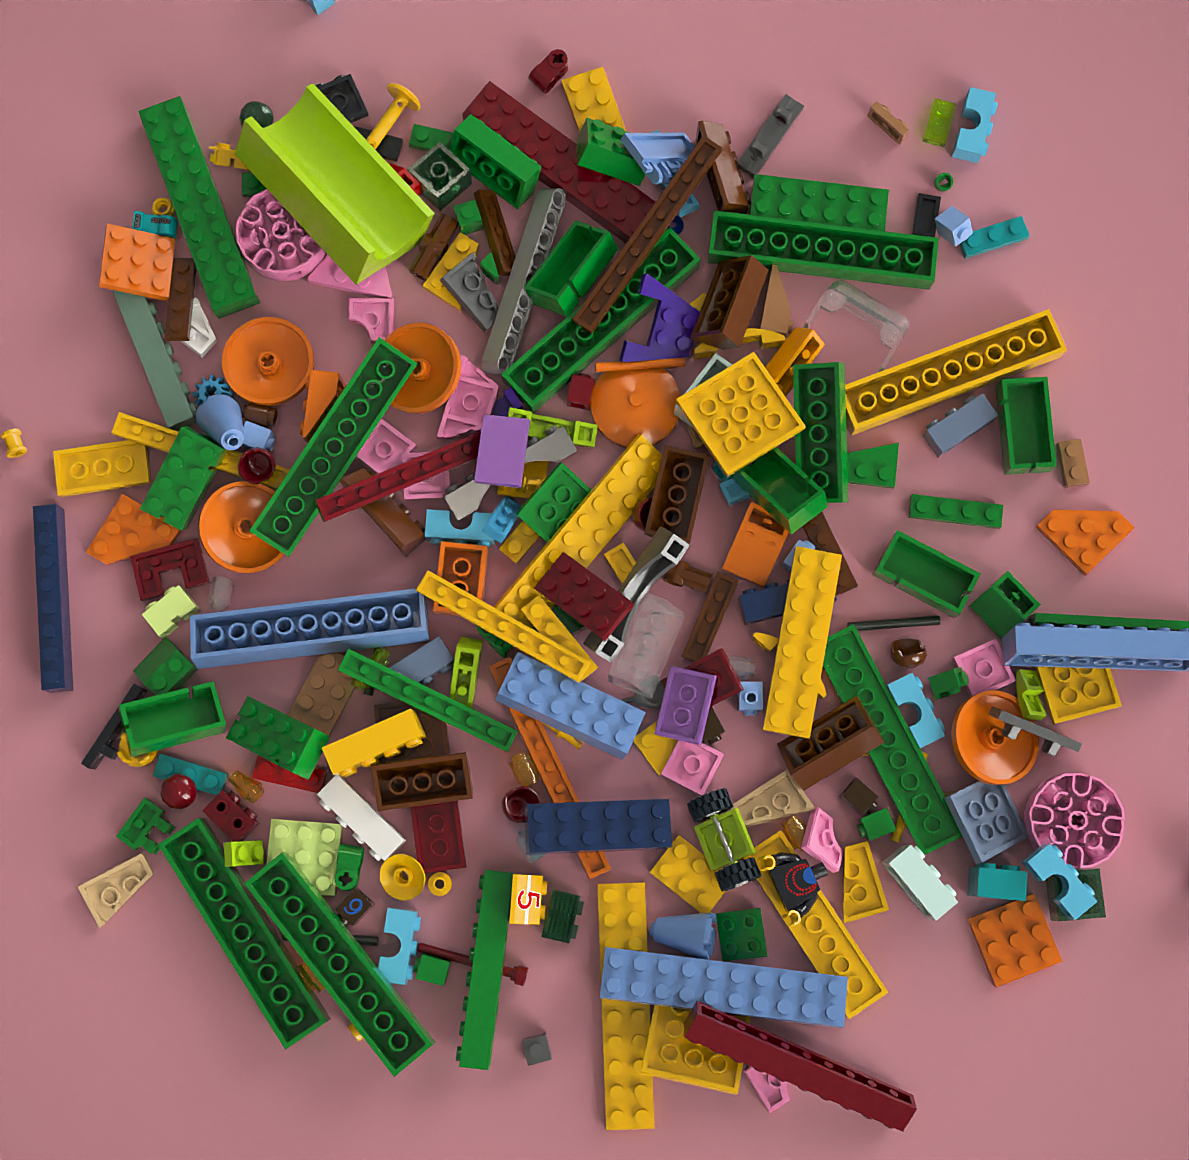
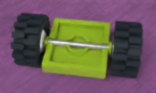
[687,788,762,892]

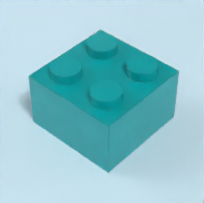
[967,863,1028,901]

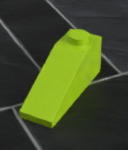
[449,636,484,708]

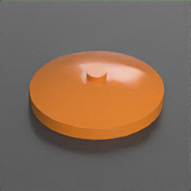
[222,317,314,406]
[384,322,461,414]
[591,368,681,448]
[198,481,284,574]
[951,690,1039,785]

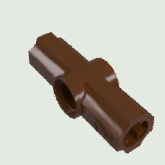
[409,213,459,281]
[660,560,712,594]

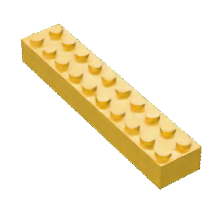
[845,309,1067,436]

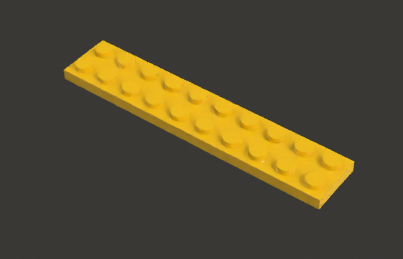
[494,434,662,629]
[597,882,655,1130]

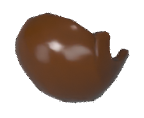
[891,639,927,668]

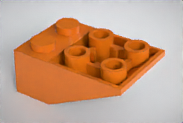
[300,370,346,444]
[722,502,789,587]

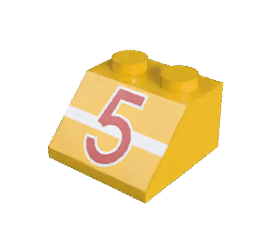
[509,874,548,925]

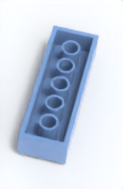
[495,652,646,760]

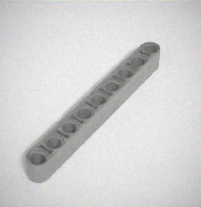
[481,188,566,374]

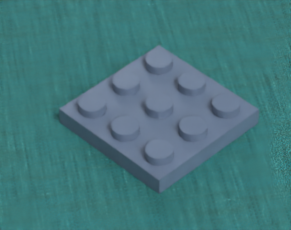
[944,780,1029,864]

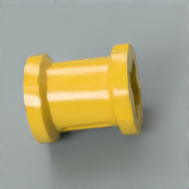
[0,429,27,458]

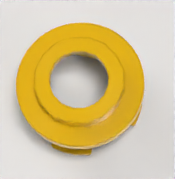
[117,732,158,767]

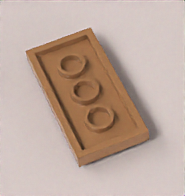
[287,652,359,736]

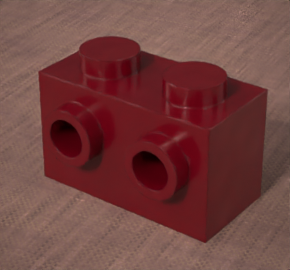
[202,790,260,842]

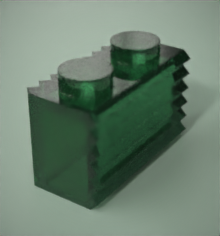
[541,889,584,943]

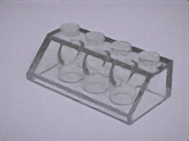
[608,592,686,699]

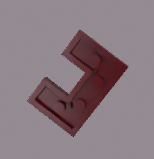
[130,538,210,601]

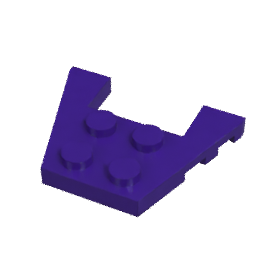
[619,273,700,362]

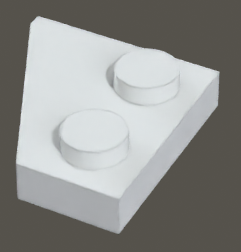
[180,297,217,358]

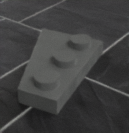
[440,252,499,332]

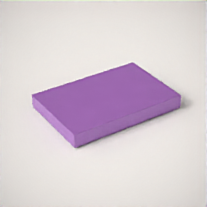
[474,414,530,488]
[654,666,717,745]

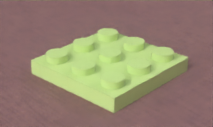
[266,819,343,896]

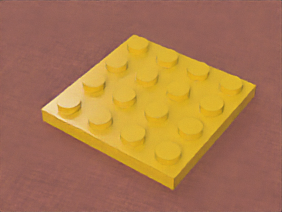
[676,352,806,477]
[641,1005,751,1095]

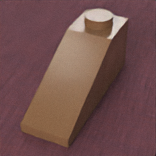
[760,265,794,338]

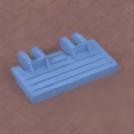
[620,132,695,184]

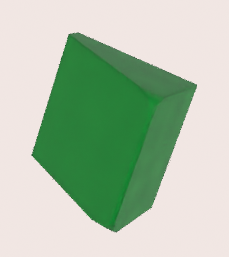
[480,252,500,285]

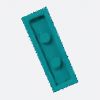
[960,216,1030,259]
[153,754,228,796]

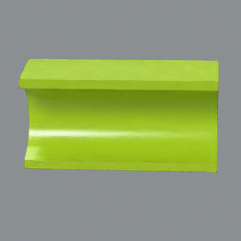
[235,83,434,285]

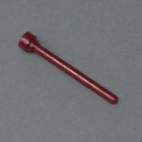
[417,943,529,986]

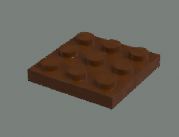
[374,702,450,764]

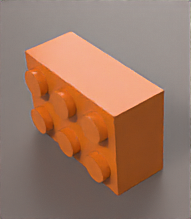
[433,541,489,617]

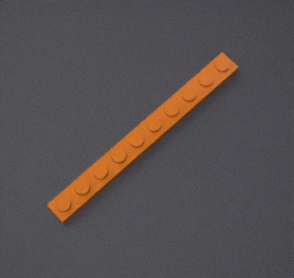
[489,657,611,880]

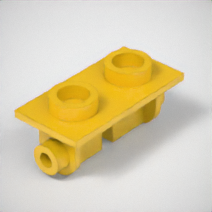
[209,142,250,171]

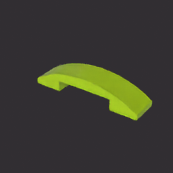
[508,407,598,448]

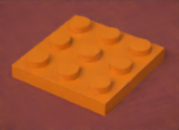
[98,223,175,301]
[967,893,1063,987]

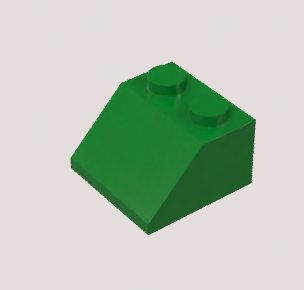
[133,637,198,695]

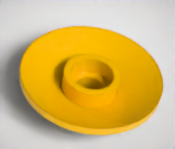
[380,854,425,900]

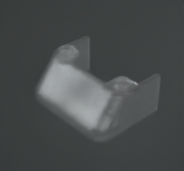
[803,279,910,373]

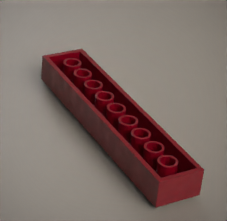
[462,81,656,243]

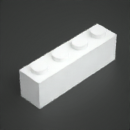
[317,775,407,861]

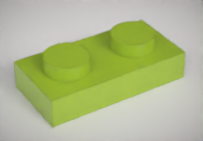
[224,840,264,867]

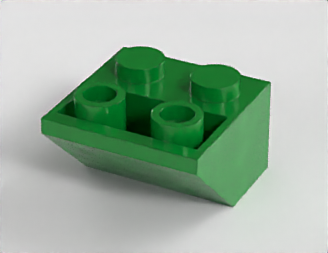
[969,571,1041,640]

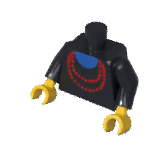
[758,852,828,928]

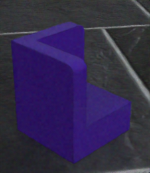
[493,387,524,417]

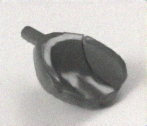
[621,675,665,709]

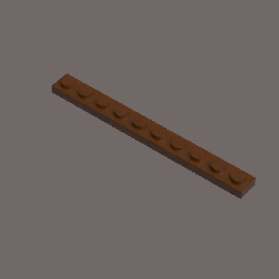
[573,135,722,334]

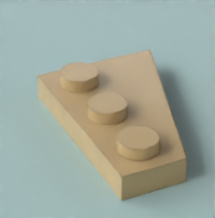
[78,852,155,929]

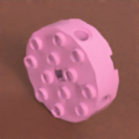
[236,189,326,282]
[1023,773,1125,868]

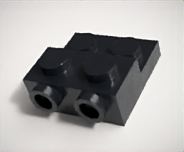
[315,74,369,123]

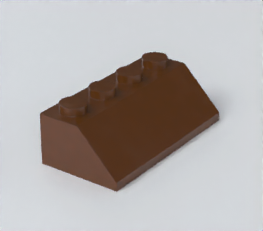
[696,120,751,214]
[690,255,768,350]
[644,445,710,548]
[340,468,426,557]
[777,696,884,791]
[371,752,473,811]

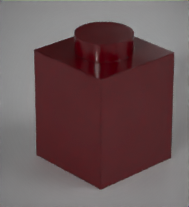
[567,373,595,411]

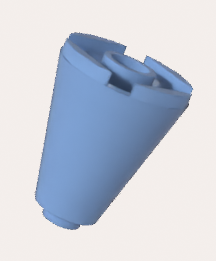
[196,394,244,450]
[650,912,717,960]

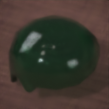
[239,101,274,128]

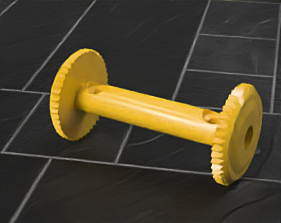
[366,83,421,150]

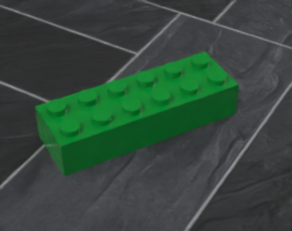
[749,174,889,231]
[793,362,849,503]

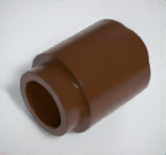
[242,402,278,428]

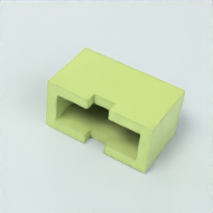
[142,585,201,638]

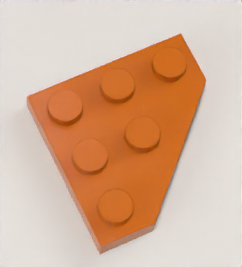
[86,494,181,565]
[1036,510,1135,576]

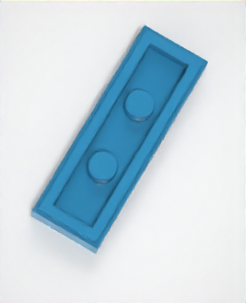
[482,496,522,544]

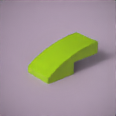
[1016,669,1047,720]

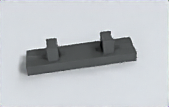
[736,94,804,178]
[988,706,1082,756]

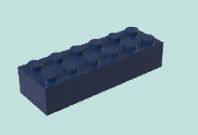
[524,799,672,855]

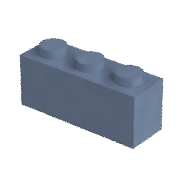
[923,394,999,458]
[389,636,454,686]

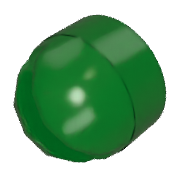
[934,173,954,192]

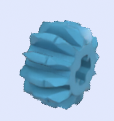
[193,375,233,406]

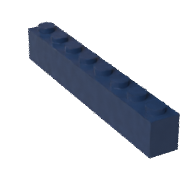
[33,504,73,693]

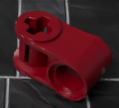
[528,49,568,94]

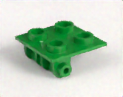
[716,908,768,961]

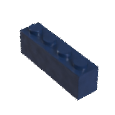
[738,580,837,625]

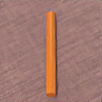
[595,358,686,372]

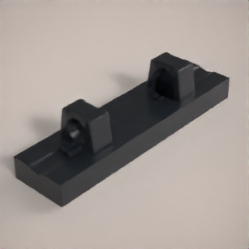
[81,683,148,770]

